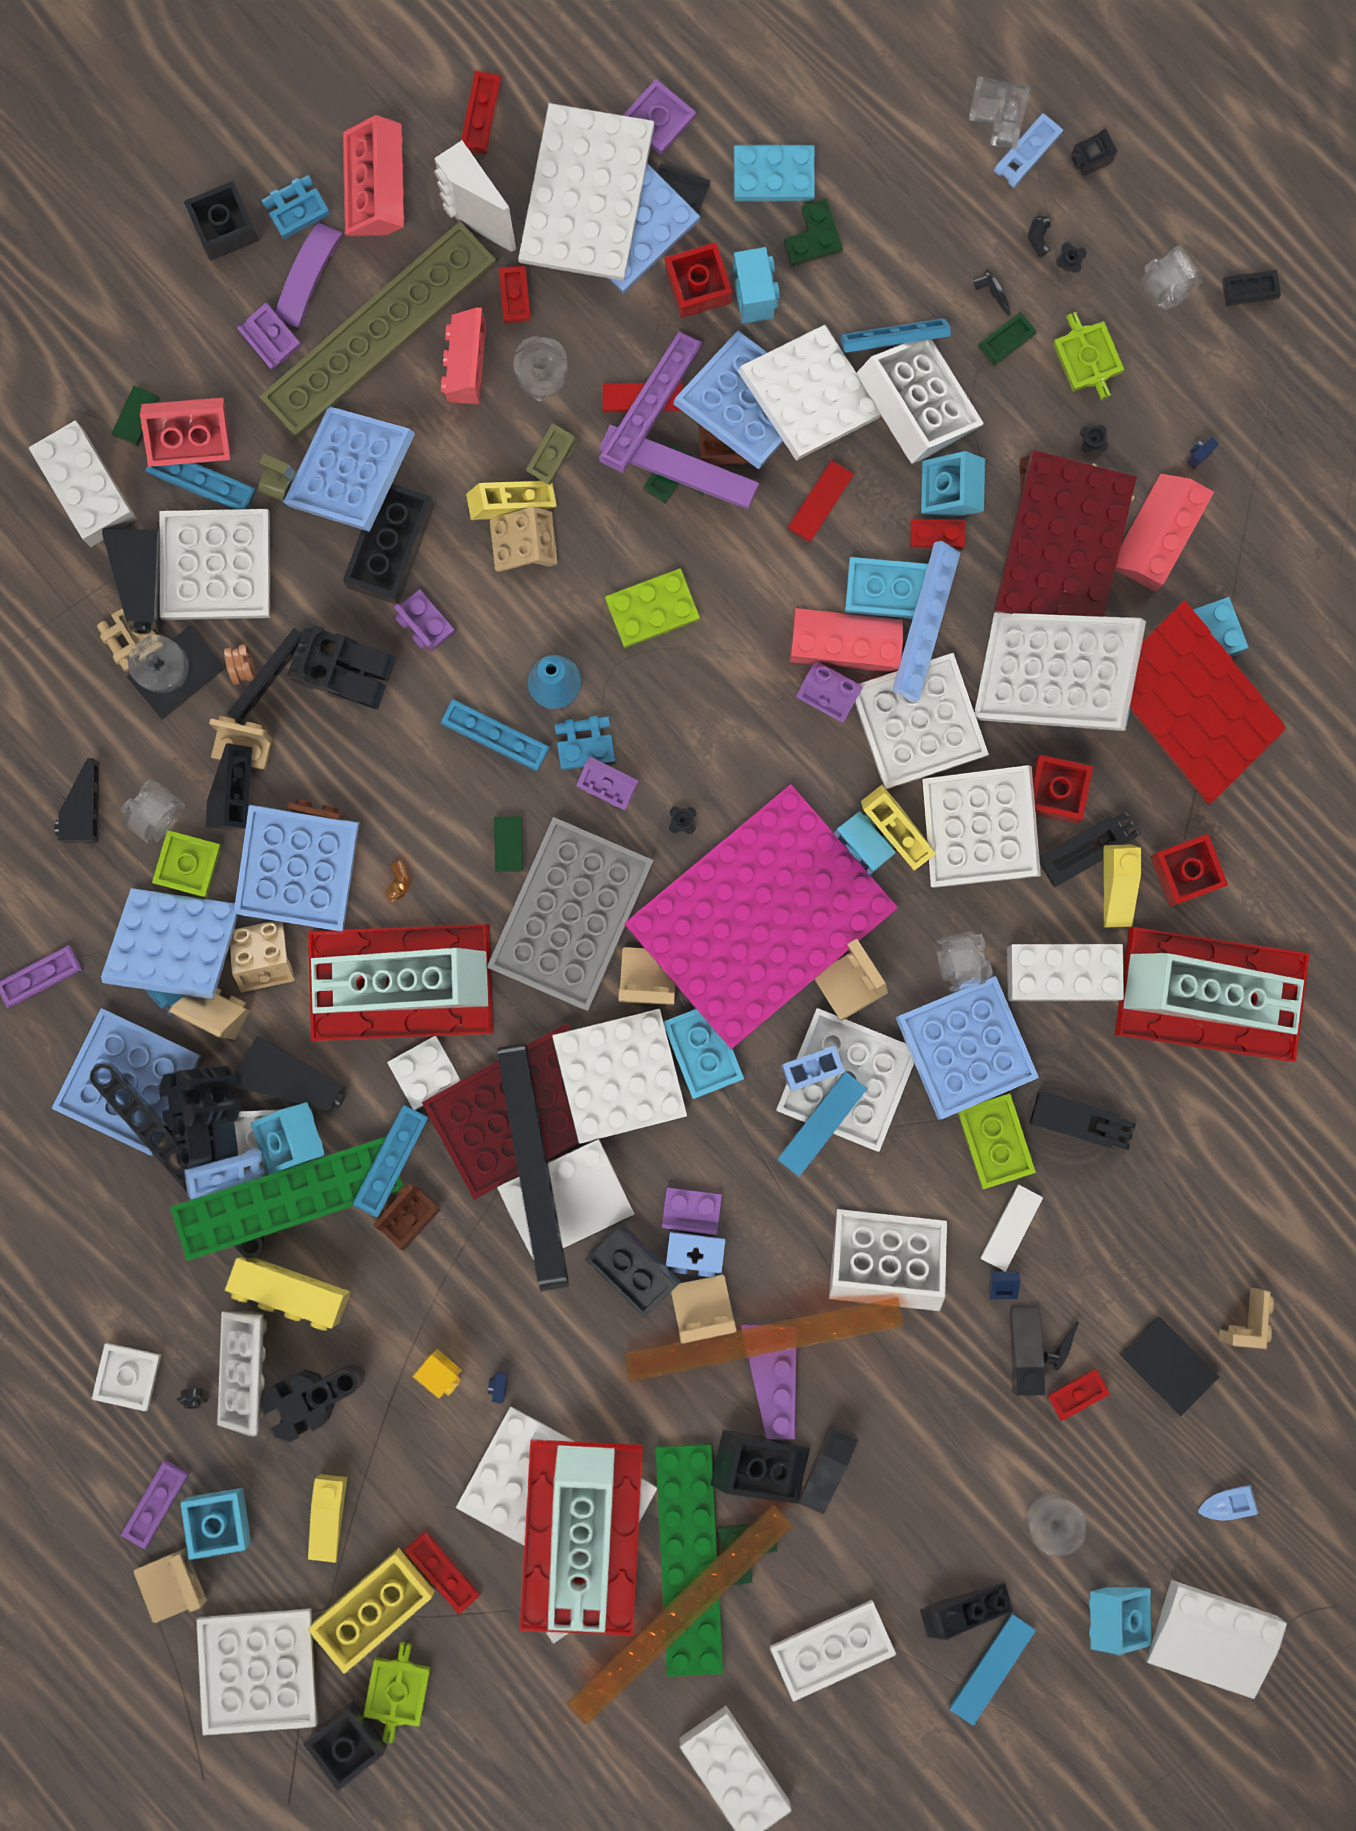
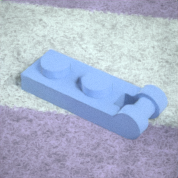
[994,113,1063,188]
[184,1149,265,1200]

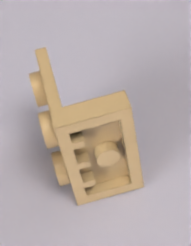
[490,507,558,572]
[209,716,273,771]
[230,921,295,993]
[814,939,888,1020]
[619,947,675,1006]
[671,1275,736,1344]
[1219,1288,1274,1349]
[134,1548,207,1623]

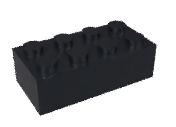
[343,484,435,605]

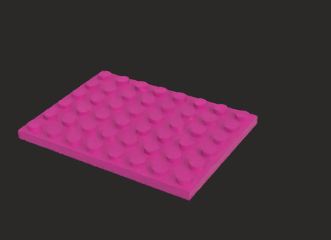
[624,784,898,1050]

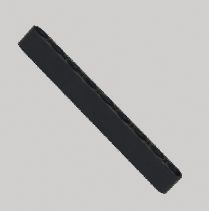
[497,1042,569,1292]
[90,1063,265,1258]

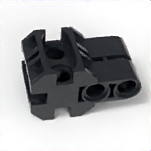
[287,624,397,709]
[159,1066,241,1169]
[260,1364,365,1442]

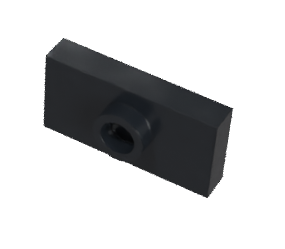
[1222,270,1281,306]

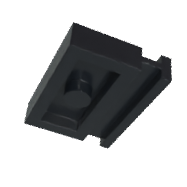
[657,163,710,215]

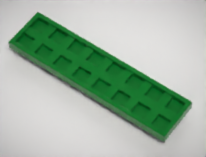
[170,1136,403,1261]
[655,1443,723,1677]

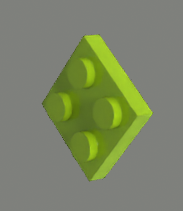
[152,830,222,898]

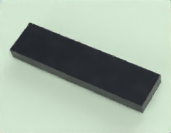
[227,628,302,724]

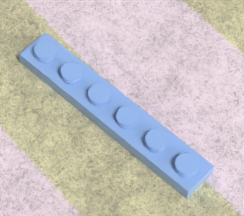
[893,541,960,702]

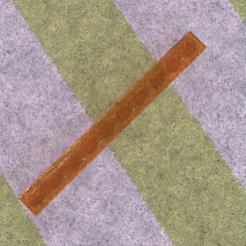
[624,1297,904,1382]
[567,1504,793,1726]

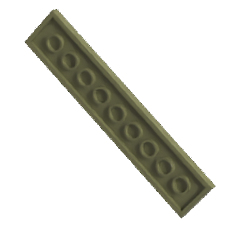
[259,221,496,439]

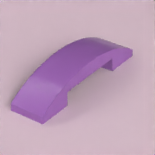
[275,223,343,329]

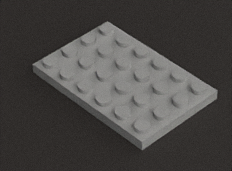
[487,817,654,1011]

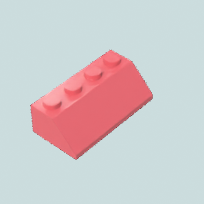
[343,115,404,236]
[1115,474,1214,592]
[790,608,903,673]

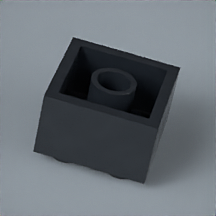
[184,180,260,261]
[304,1700,388,1791]

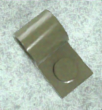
[526,423,579,485]
[258,453,297,502]

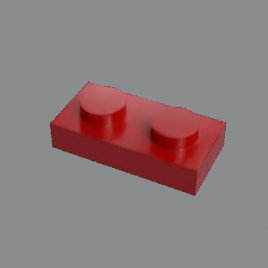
[499,266,531,324]
[910,519,965,549]
[1046,1368,1110,1421]

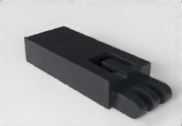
[1039,811,1141,888]
[1029,1091,1136,1150]

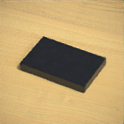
[127,626,226,720]
[585,1223,681,1318]
[1120,1316,1219,1417]

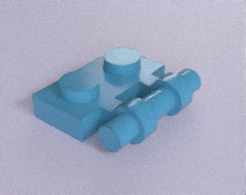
[261,175,330,240]
[555,715,615,771]

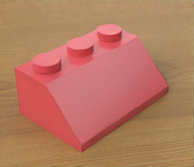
[441,307,486,404]
[140,398,230,467]

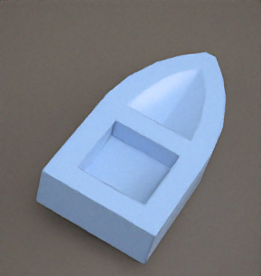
[1198,1485,1259,1520]

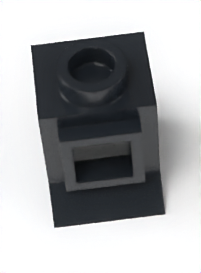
[1071,128,1117,177]

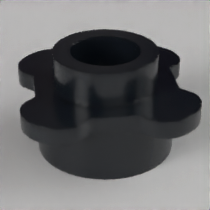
[1056,242,1087,273]
[1080,425,1108,453]
[669,807,696,834]
[177,1388,208,1409]

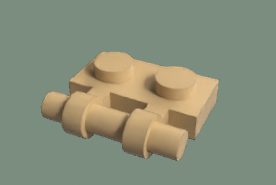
[97,608,164,672]

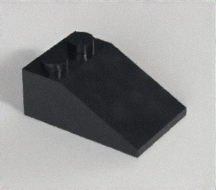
[711,1430,810,1504]

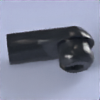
[1028,216,1051,257]

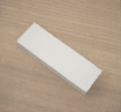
[980,1184,1043,1272]

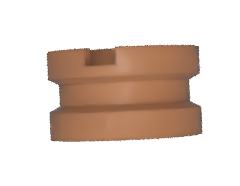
[224,643,256,686]

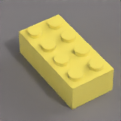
[225,1256,351,1331]
[308,1548,435,1674]

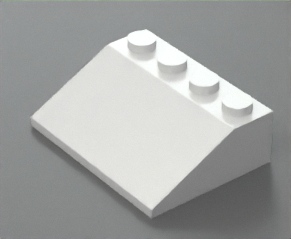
[434,141,516,252]
[856,339,984,464]
[497,1139,634,1261]
[829,1209,947,1311]
[217,1311,267,1436]
[1146,1580,1287,1699]

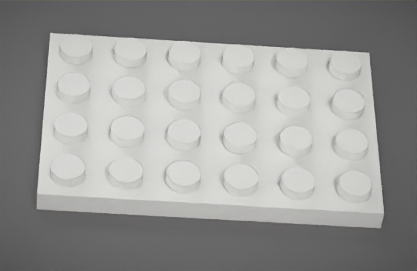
[518,103,655,281]
[974,613,1146,731]
[456,1406,657,1545]

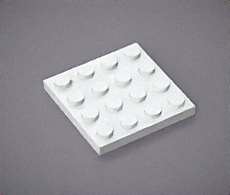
[738,325,881,461]
[160,509,270,620]
[855,653,989,790]
[923,765,1041,888]
[776,1008,914,1152]
[552,1009,687,1144]
[197,1609,318,1735]

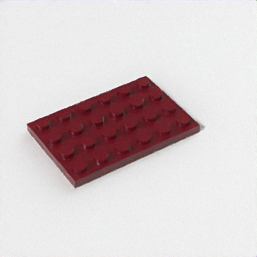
[994,450,1137,617]
[422,1023,579,1200]

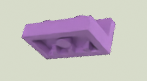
[393,589,455,652]
[796,661,863,723]
[576,757,639,810]

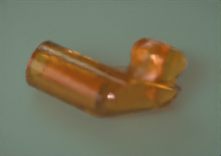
[386,860,411,901]

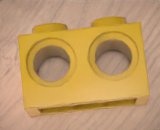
[413,1349,462,1398]

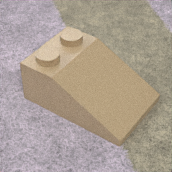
[169,988,250,1040]

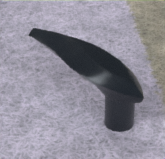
[972,269,1011,316]
[1043,1321,1079,1371]

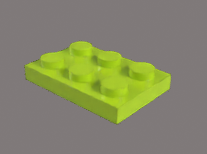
[605,568,700,649]
[957,1093,1036,1189]

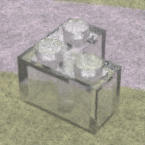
[969,77,1031,149]

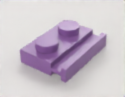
[237,303,303,371]
[662,1187,722,1235]

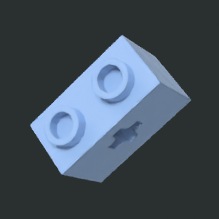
[781,1046,845,1091]
[666,1231,725,1277]

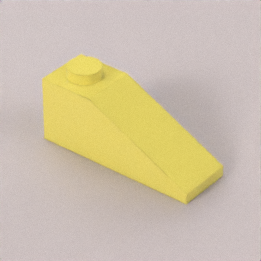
[466,481,557,520]
[861,785,936,871]
[1104,844,1141,928]
[308,1474,348,1563]

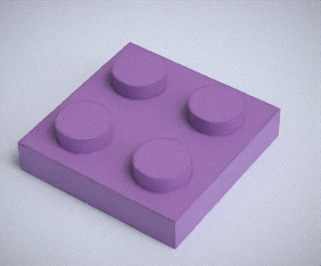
[623,79,696,156]

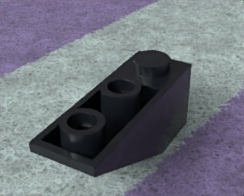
[920,1583,1013,1640]

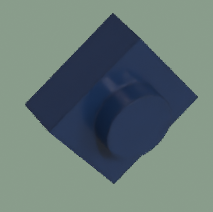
[1187,436,1219,469]
[989,1272,1020,1299]
[488,1371,509,1404]

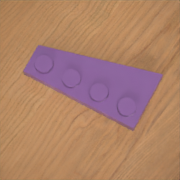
[741,1324,797,1440]

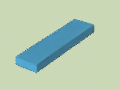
[840,319,951,353]
[145,463,256,510]
[440,699,550,772]
[777,1072,867,1177]
[352,1105,428,1218]
[949,1613,1036,1726]

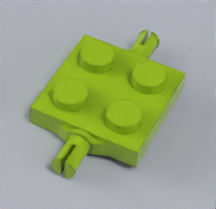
[1053,312,1124,400]
[363,1642,431,1743]

